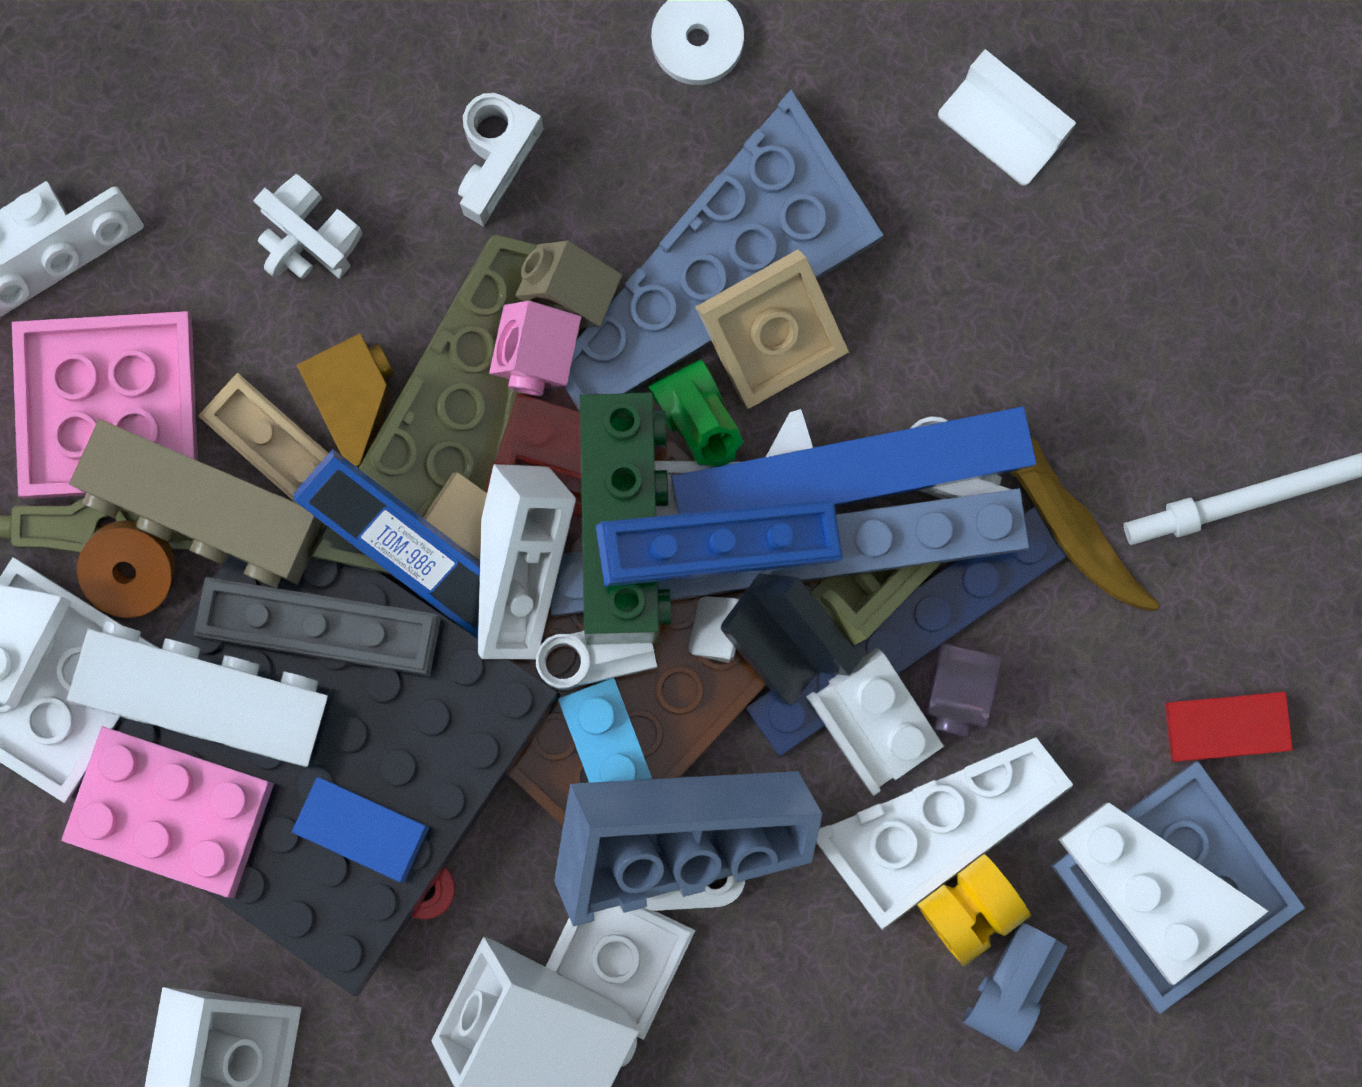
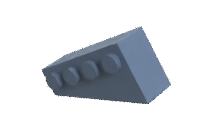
[554,771,822,927]

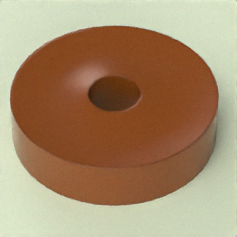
[77,521,176,618]

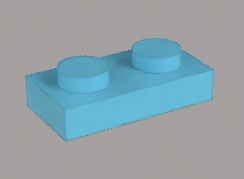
[558,678,652,783]

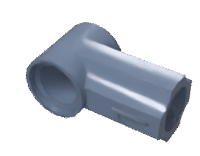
[963,922,1068,1052]

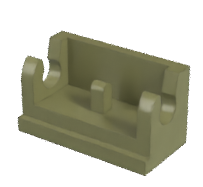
[810,563,940,646]

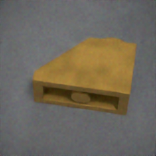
[297,333,395,468]

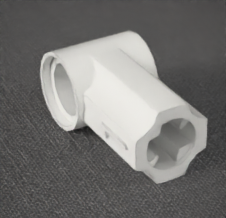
[536,631,657,691]

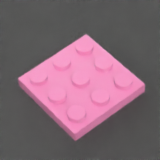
[12,311,198,499]

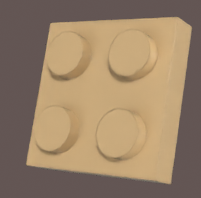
[696,249,849,409]

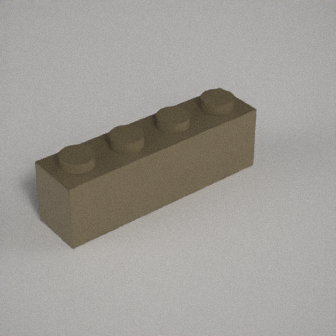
[69,419,325,588]

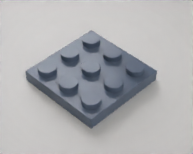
[1050,761,1305,1014]

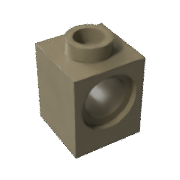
[515,240,622,329]

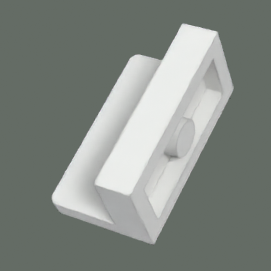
[938,49,1076,186]

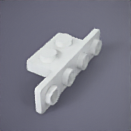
[0,181,144,317]

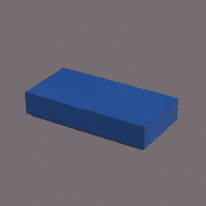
[292,777,429,883]

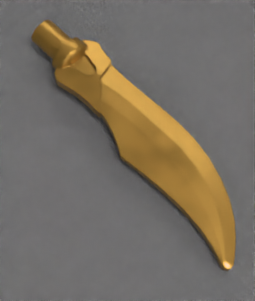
[999,408,1159,611]

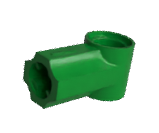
[648,359,744,467]

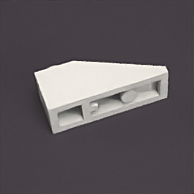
[478,464,576,659]

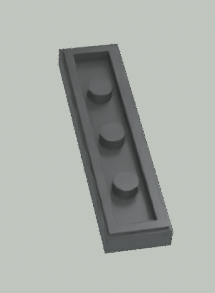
[194,577,441,676]

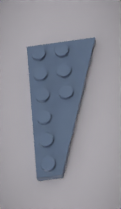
[563,90,884,413]

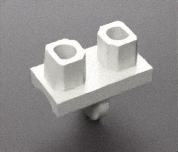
[253,174,363,279]

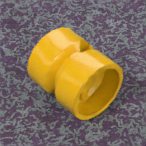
[917,854,1031,967]

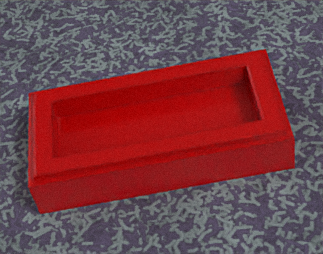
[1165,692,1293,762]

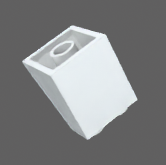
[431,936,639,1087]

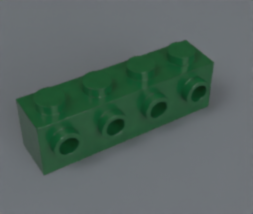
[579,393,671,645]

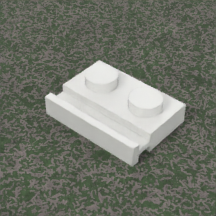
[806,648,944,796]

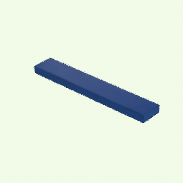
[671,406,1036,514]

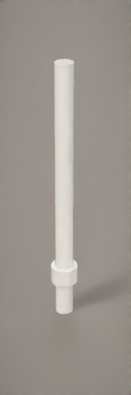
[1124,453,1362,545]

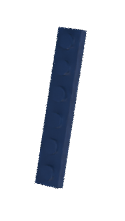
[745,507,1067,757]

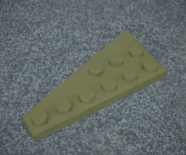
[308,235,537,574]

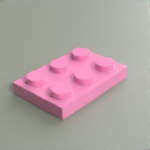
[61,726,274,898]

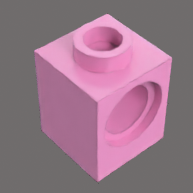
[489,301,581,396]

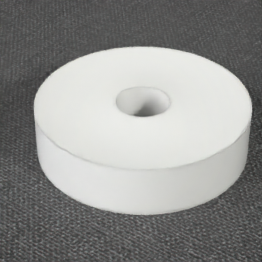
[651,0,744,85]

